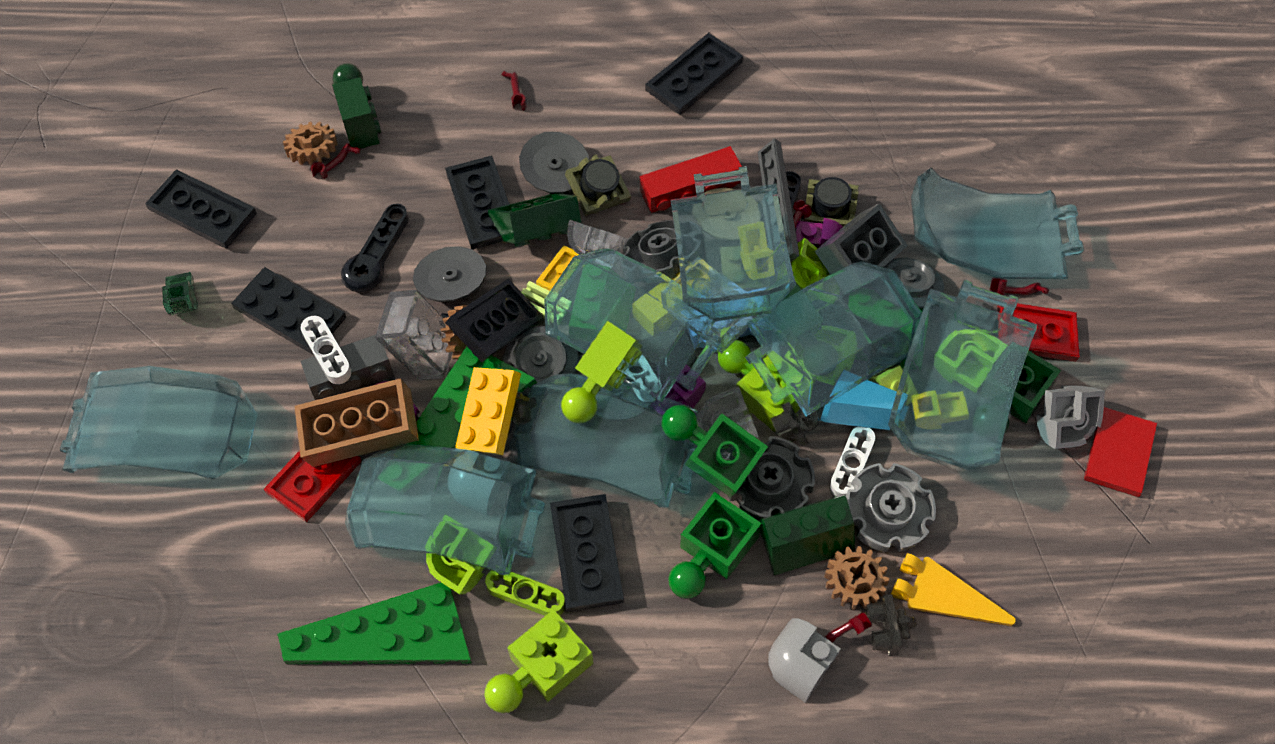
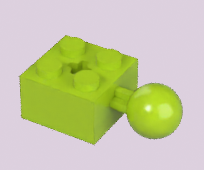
[561,321,642,423]
[718,340,814,432]
[484,609,594,713]

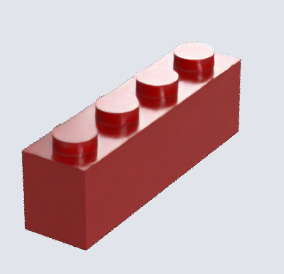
[640,146,743,213]

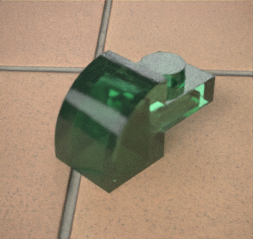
[162,272,198,316]

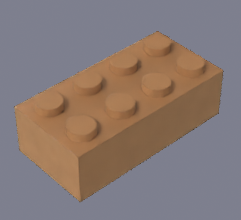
[294,378,419,467]

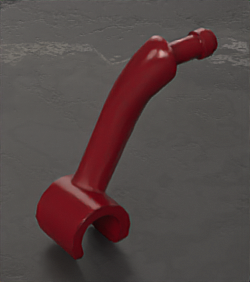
[502,71,527,111]
[311,144,360,179]
[793,200,812,228]
[990,278,1049,296]
[825,612,872,643]

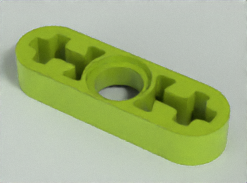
[485,568,565,616]

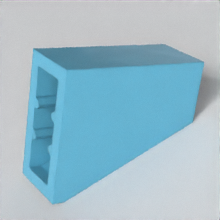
[820,370,905,430]

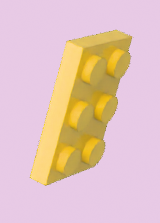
[455,367,521,456]

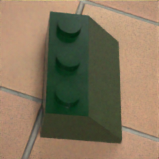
[488,193,582,246]
[758,495,855,575]

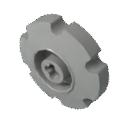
[845,463,936,552]

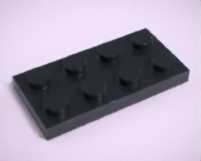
[645,32,743,115]
[445,155,509,250]
[145,169,257,249]
[231,267,346,355]
[445,279,543,363]
[550,494,624,612]

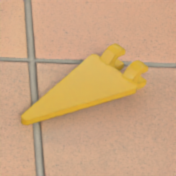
[890,553,1016,626]

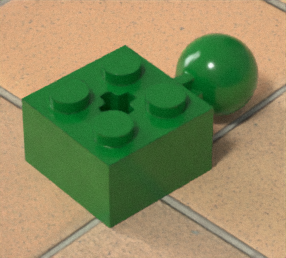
[661,405,768,498]
[668,492,762,599]

